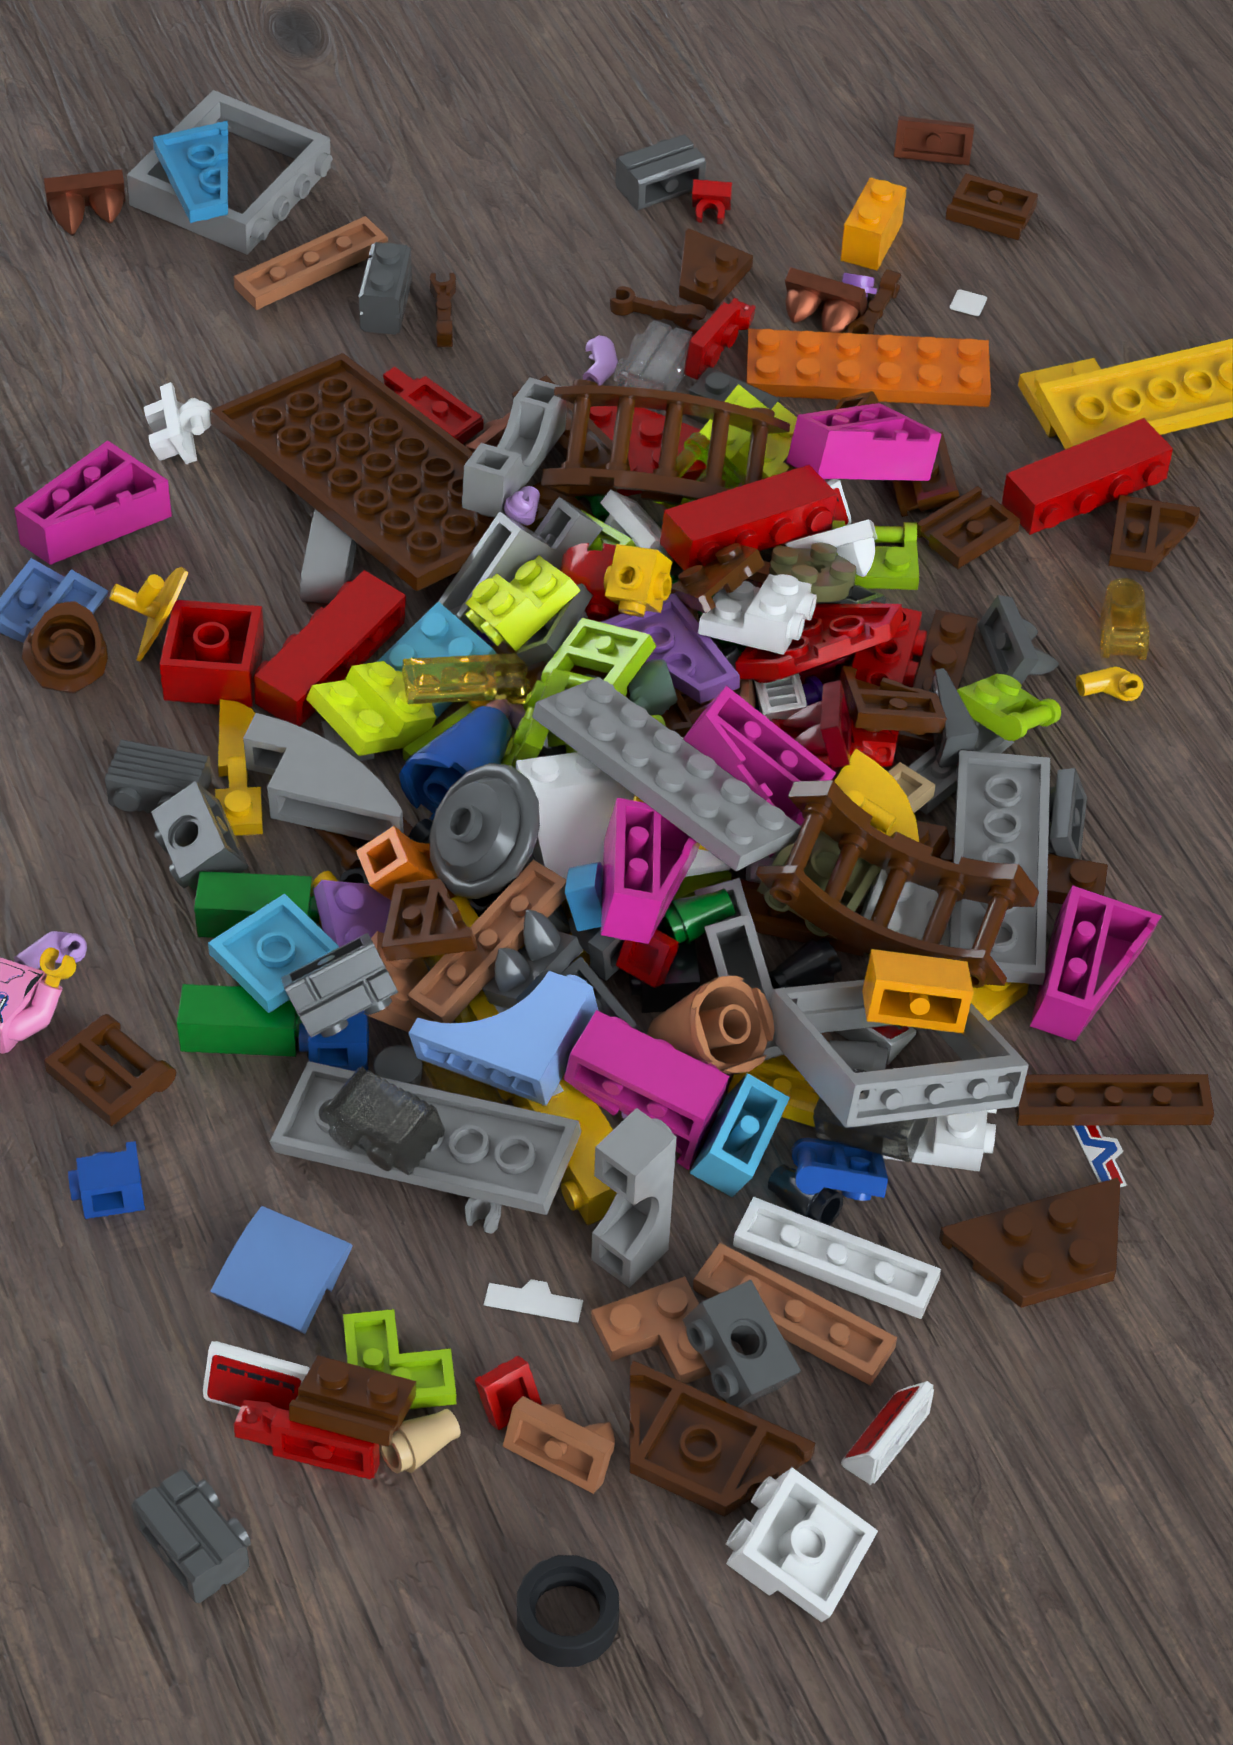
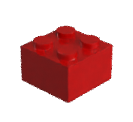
[159,600,265,707]

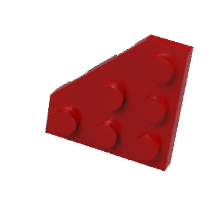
[589,406,729,496]
[735,604,904,683]

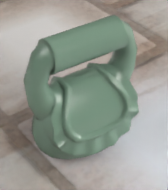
[627,659,677,715]

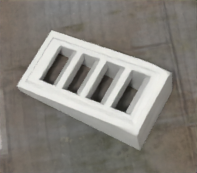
[753,673,807,720]

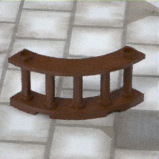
[541,379,790,505]
[755,780,1039,988]

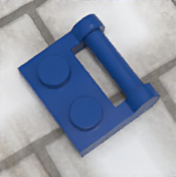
[791,1138,888,1201]

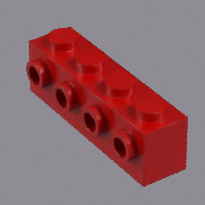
[1001,418,1173,535]
[660,465,838,571]
[253,570,406,727]
[852,601,927,751]

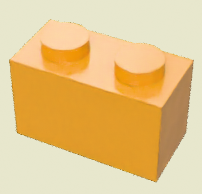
[840,177,907,271]
[862,949,974,1034]

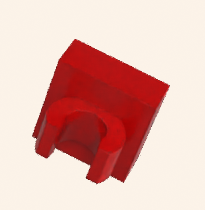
[692,179,732,224]
[616,929,679,988]
[474,1355,542,1430]

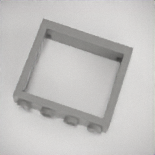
[127,90,333,255]
[770,980,1029,1128]

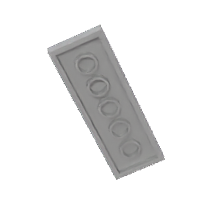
[532,677,801,871]
[949,750,1050,985]
[270,1061,582,1215]

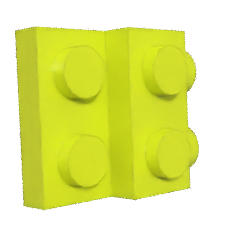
[692,384,797,484]
[465,556,581,651]
[306,661,437,756]

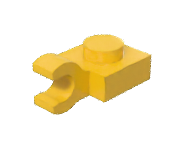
[215,756,263,836]

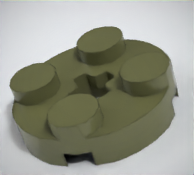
[768,543,856,602]

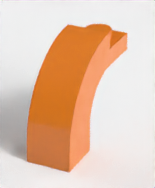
[356,826,456,900]

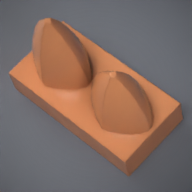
[502,1396,615,1494]

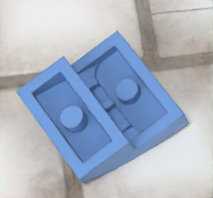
[0,558,109,643]
[210,1206,353,1334]

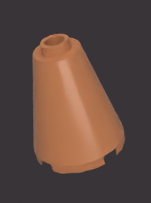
[647,975,775,1074]

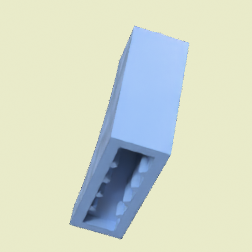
[409,971,598,1106]

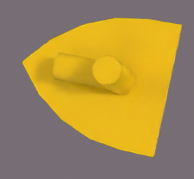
[109,567,189,662]
[834,749,919,842]

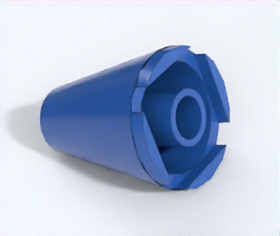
[399,706,512,821]

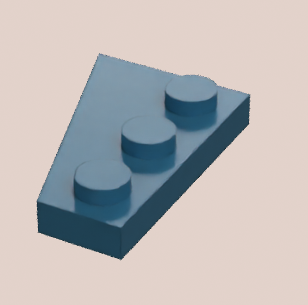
[153,121,228,223]

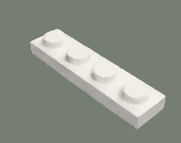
[733,1197,941,1319]

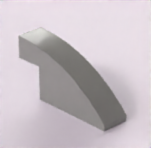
[439,497,603,633]
[243,713,404,841]
[694,878,785,1060]

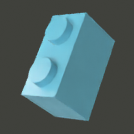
[690,1073,790,1197]

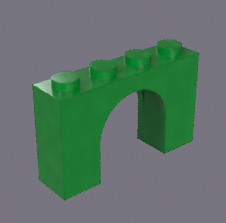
[177,871,319,1057]

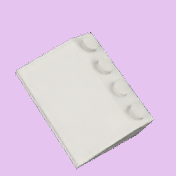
[516,737,731,880]

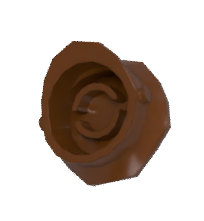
[22,601,108,694]

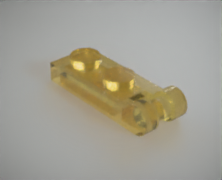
[402,654,532,705]

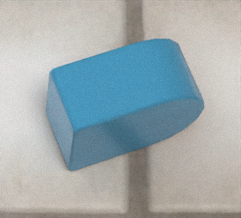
[565,862,603,931]

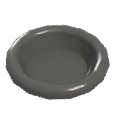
[429,763,540,899]

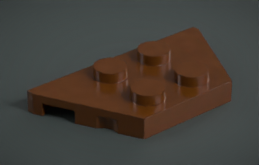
[939,1178,1120,1308]
[629,1361,816,1517]

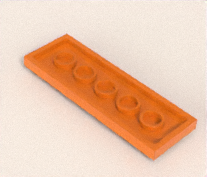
[746,328,991,407]

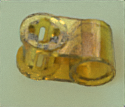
[1100,578,1149,660]

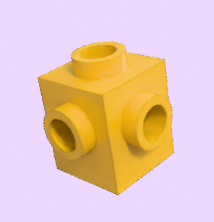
[604,544,672,617]

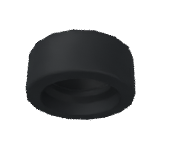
[517,1555,619,1667]

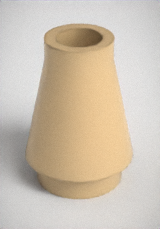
[379,1409,461,1473]

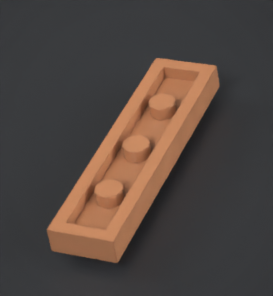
[233,216,388,310]
[407,859,566,1023]
[693,1243,897,1386]

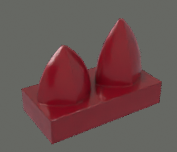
[783,680,852,769]

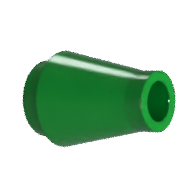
[662,888,735,945]

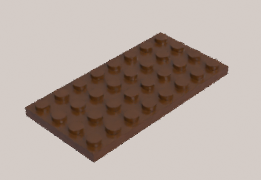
[210,353,549,591]

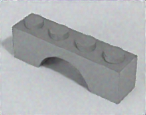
[462,377,567,517]
[591,1108,677,1288]

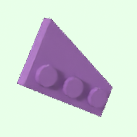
[602,593,740,704]
[313,880,391,947]

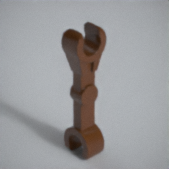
[847,269,901,335]
[430,273,456,347]
[610,286,707,335]

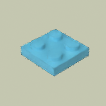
[377,601,499,719]
[208,893,339,1013]

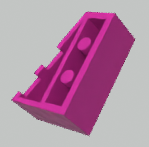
[787,403,942,481]
[14,440,172,565]
[683,686,836,858]
[601,798,700,944]
[1030,885,1162,1042]
[564,1010,729,1170]

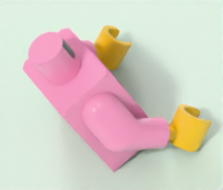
[0,947,76,1054]

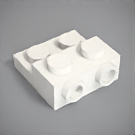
[698,574,817,655]
[882,1068,997,1171]
[726,1468,878,1622]

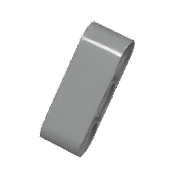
[300,509,357,604]

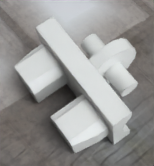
[144,382,212,464]

